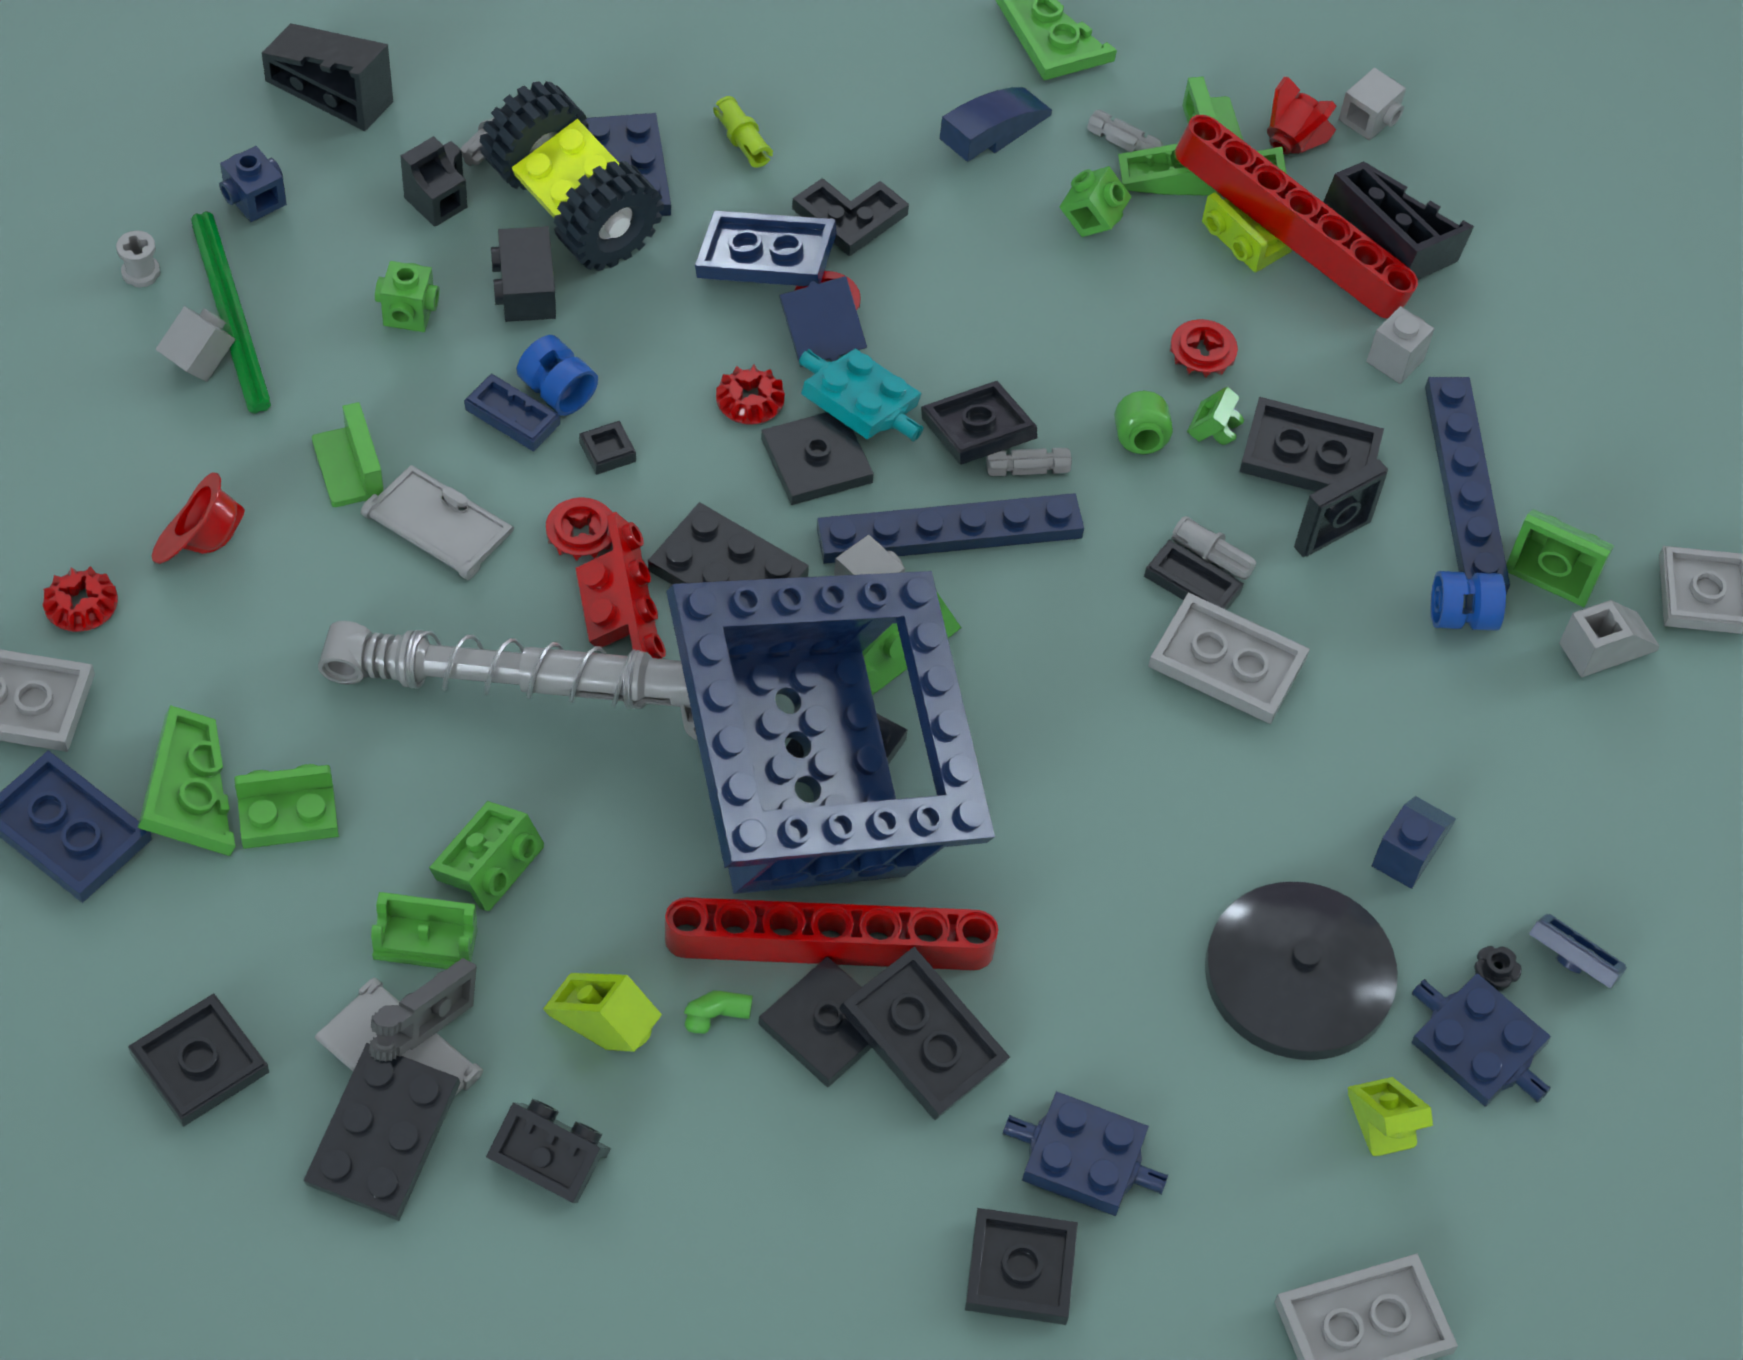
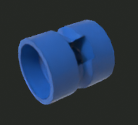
[516,335,598,416]
[1430,571,1506,631]

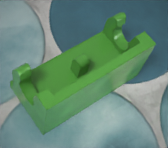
[371,892,478,969]

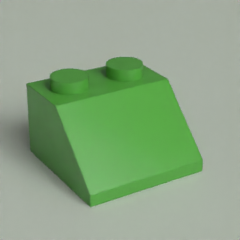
[1506,509,1614,607]

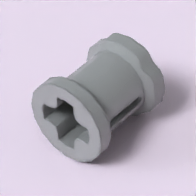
[116,230,160,288]

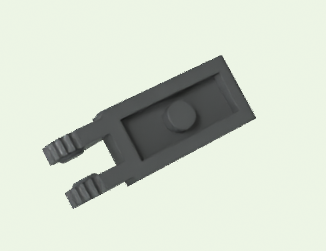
[369,958,477,1062]

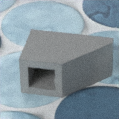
[1559,600,1660,678]

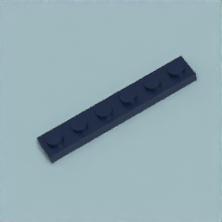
[1425,377,1510,594]
[817,493,1084,564]

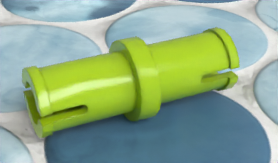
[713,96,773,168]

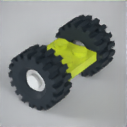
[479,81,664,271]

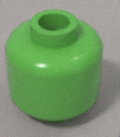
[1114,390,1173,455]

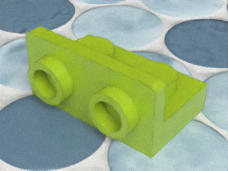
[1202,192,1292,273]

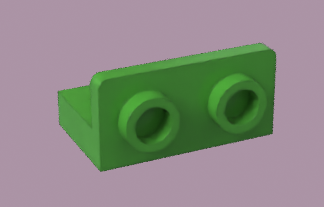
[234,764,339,849]
[429,801,544,911]

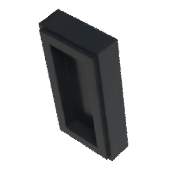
[1144,539,1244,610]

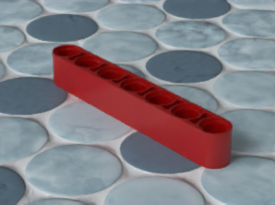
[1175,115,1418,319]
[665,897,999,970]

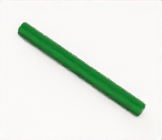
[191,211,271,414]

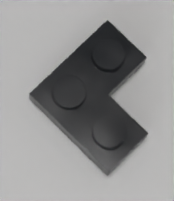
[792,178,909,256]

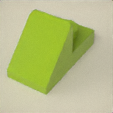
[1347,1077,1433,1156]

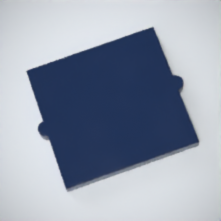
[779,276,867,367]

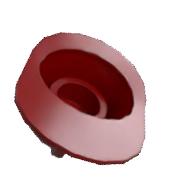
[151,472,245,564]

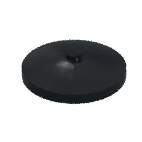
[1205,881,1398,1060]

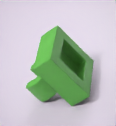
[1187,386,1244,445]

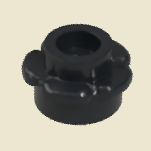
[1474,946,1522,991]

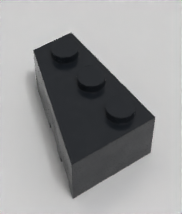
[261,23,393,131]
[1323,161,1474,280]

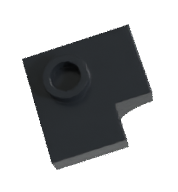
[400,136,468,227]

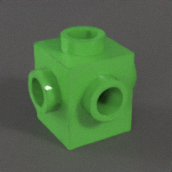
[1059,166,1132,237]
[375,261,440,332]

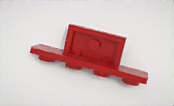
[575,512,666,659]

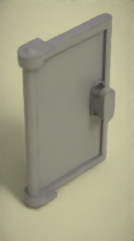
[360,465,514,580]
[315,977,483,1096]

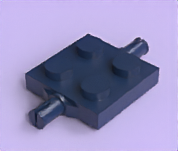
[1412,973,1551,1107]
[1003,1091,1169,1216]

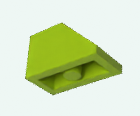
[543,973,662,1052]

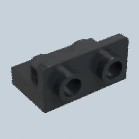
[486,1098,611,1203]

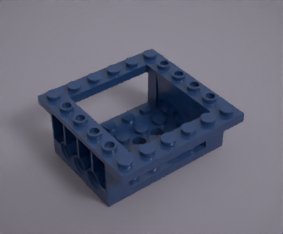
[666,571,995,894]

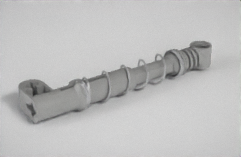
[318,621,697,740]

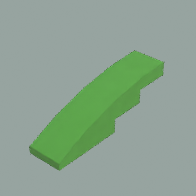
[1118,143,1287,196]

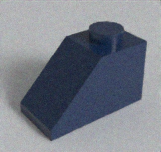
[1371,796,1456,889]

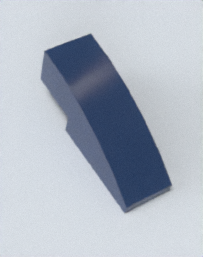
[939,87,1052,162]

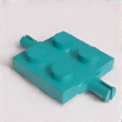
[799,348,924,442]

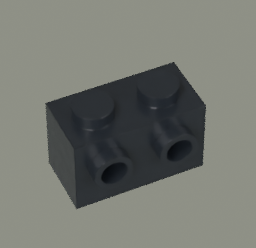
[491,226,556,322]

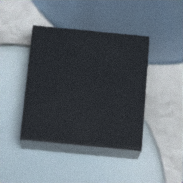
[579,420,636,475]

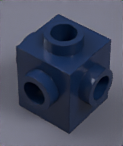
[219,146,287,222]

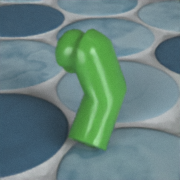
[684,990,753,1034]

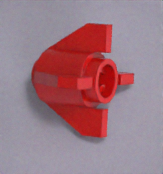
[1267,77,1337,155]

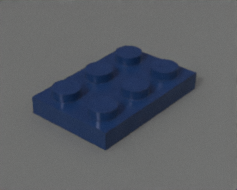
[585,113,671,216]
[695,211,837,287]
[0,750,152,903]

